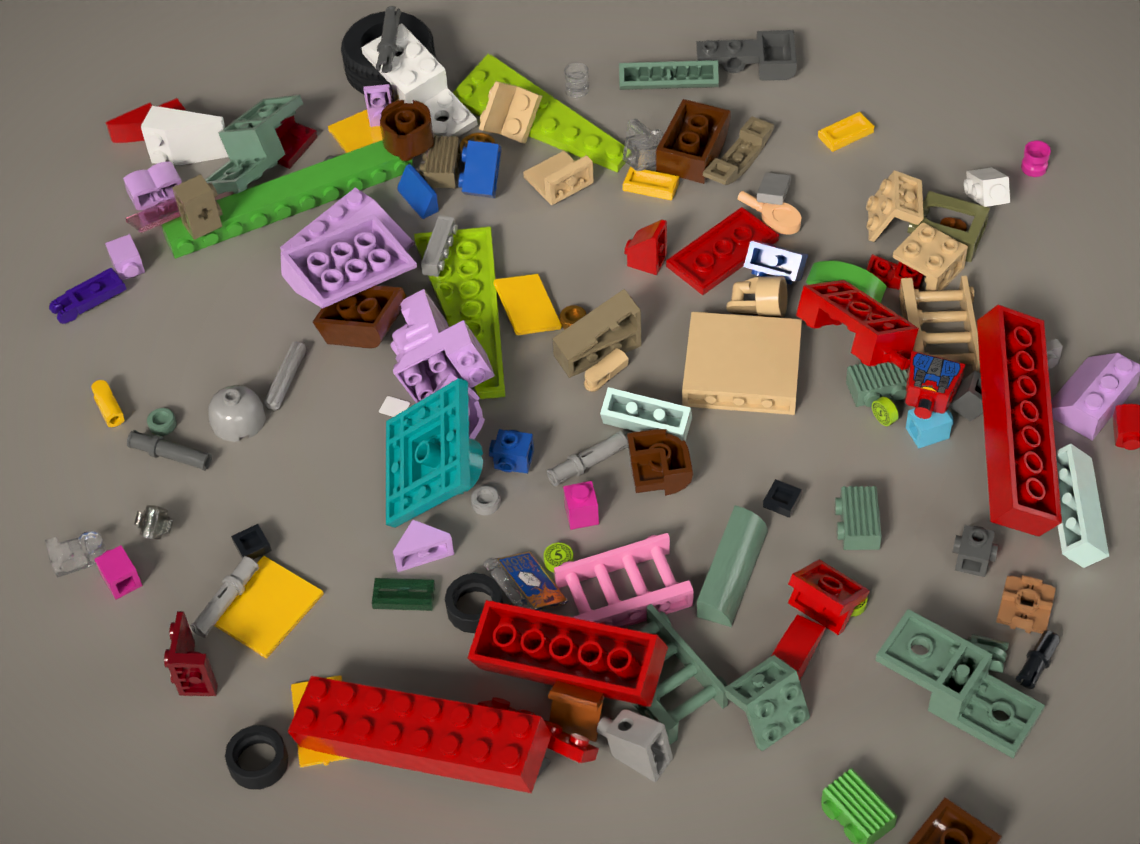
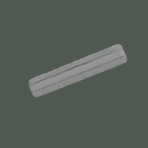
[264,341,306,410]

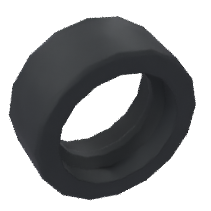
[445,573,503,633]
[225,725,289,790]

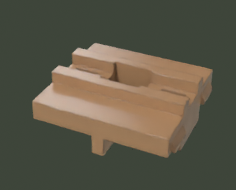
[996,575,1056,634]

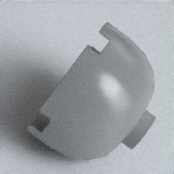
[208,385,266,442]

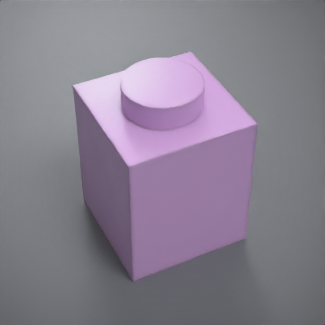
[105,234,145,281]

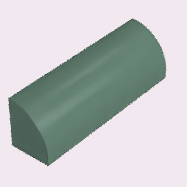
[619,60,719,90]
[697,506,768,627]

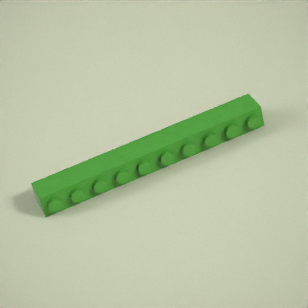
[160,140,413,259]

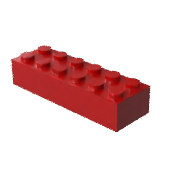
[467,600,668,707]

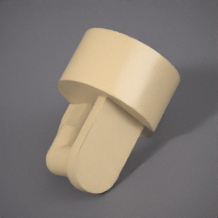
[726,276,788,317]

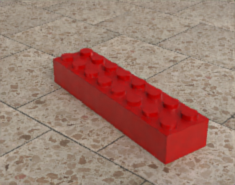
[977,304,1062,537]
[288,676,552,794]

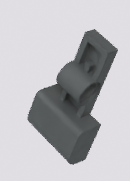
[696,30,797,81]

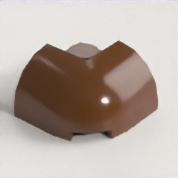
[627,429,693,496]

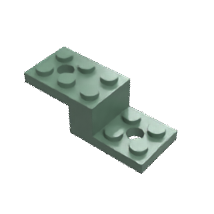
[205,95,303,195]
[875,609,1045,759]

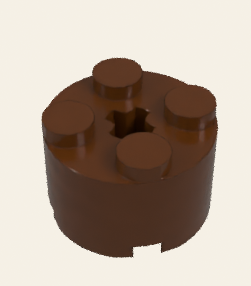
[380,100,434,161]

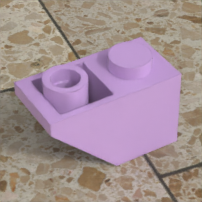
[364,84,394,127]

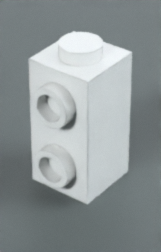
[964,167,1010,207]

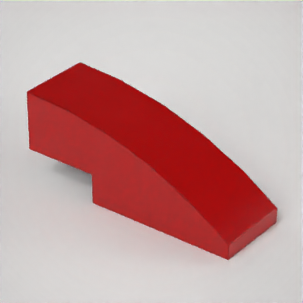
[105,98,186,143]
[771,614,826,681]

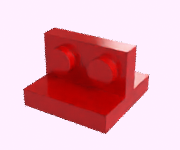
[788,559,870,635]

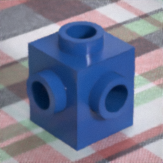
[489,429,534,474]

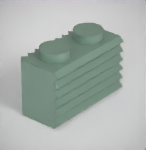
[846,362,908,407]
[835,486,882,550]

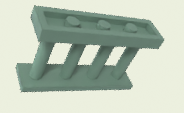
[631,604,728,745]

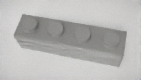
[421,215,457,277]

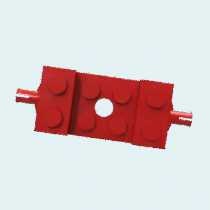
[796,280,919,370]

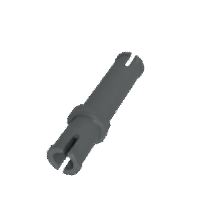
[376,6,401,73]
[127,430,212,471]

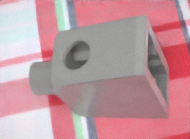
[597,709,673,783]

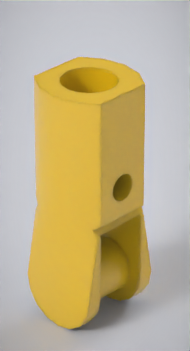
[91,380,125,427]

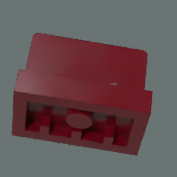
[164,611,218,696]

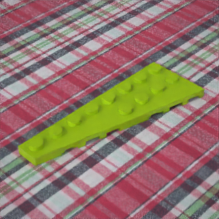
[452,54,631,173]
[414,227,506,399]

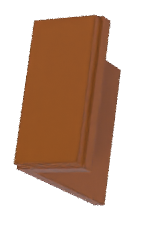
[548,681,604,742]

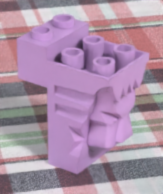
[390,289,495,403]

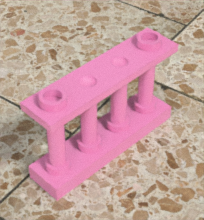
[554,533,693,628]

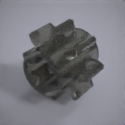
[134,505,173,539]

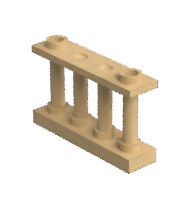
[899,276,980,373]

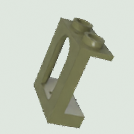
[907,191,990,262]

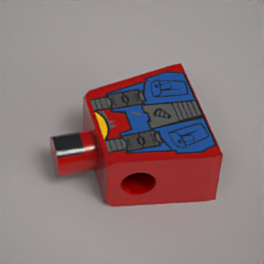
[905,351,965,419]

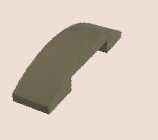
[703,116,774,185]

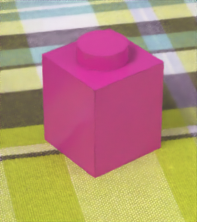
[563,481,599,530]
[94,545,143,600]

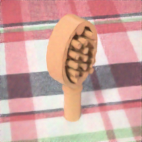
[738,191,801,235]

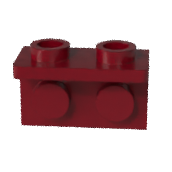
[275,115,317,169]

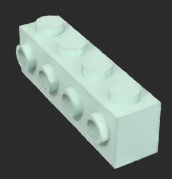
[1056,444,1109,568]

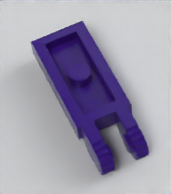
[49,268,127,324]

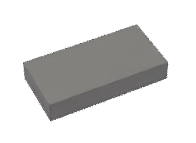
[757,172,791,205]

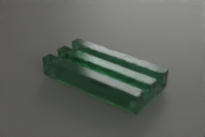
[371,578,435,611]

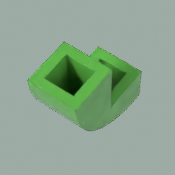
[806,261,887,303]

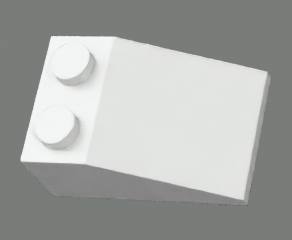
[141,106,228,167]

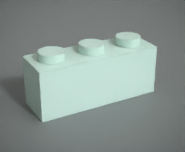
[600,387,692,442]

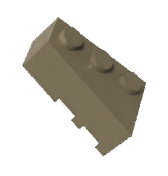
[552,289,641,378]

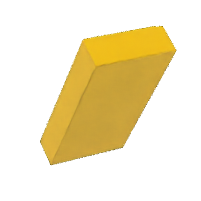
[818,111,874,152]
[623,167,679,201]

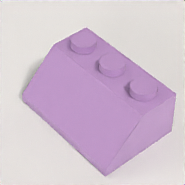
[1051,353,1140,440]

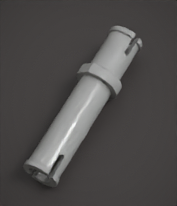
[547,431,628,486]
[190,556,259,638]

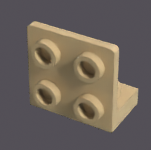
[479,81,542,144]
[523,151,594,205]
[866,170,924,242]
[893,223,968,291]

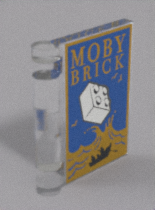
[484,551,568,611]

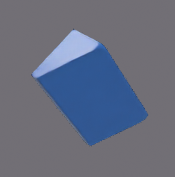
[397,164,439,219]

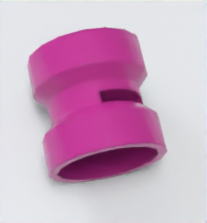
[1021,141,1051,177]

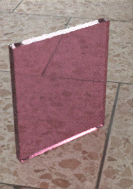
[126,197,180,233]

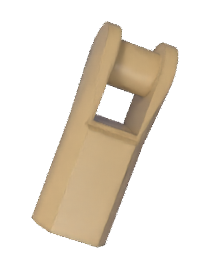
[584,348,629,392]

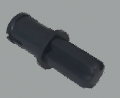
[1016,630,1059,689]

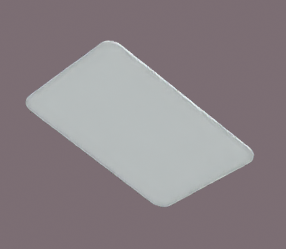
[379,396,410,417]

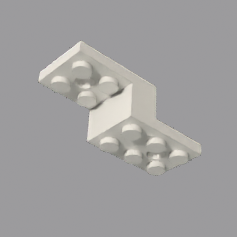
[362,23,478,137]

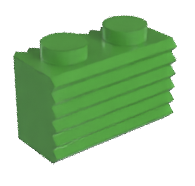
[821,768,897,844]

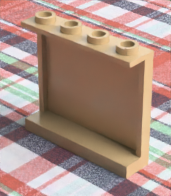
[682,312,802,415]

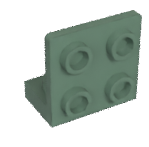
[724,655,810,751]

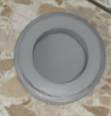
[471,486,500,515]

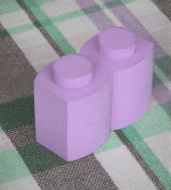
[123,161,182,210]

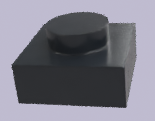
[763,479,802,518]
[231,524,272,560]

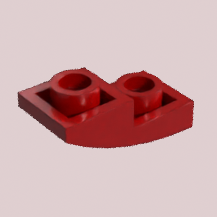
[865,254,923,290]

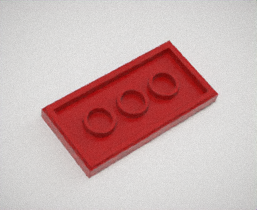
[666,207,779,295]

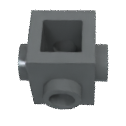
[952,525,998,577]

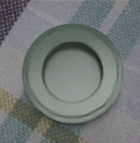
[147,408,177,436]

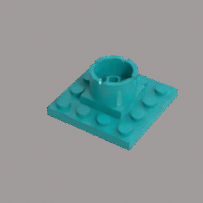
[386,378,483,528]

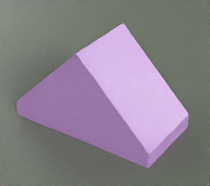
[393,520,454,572]

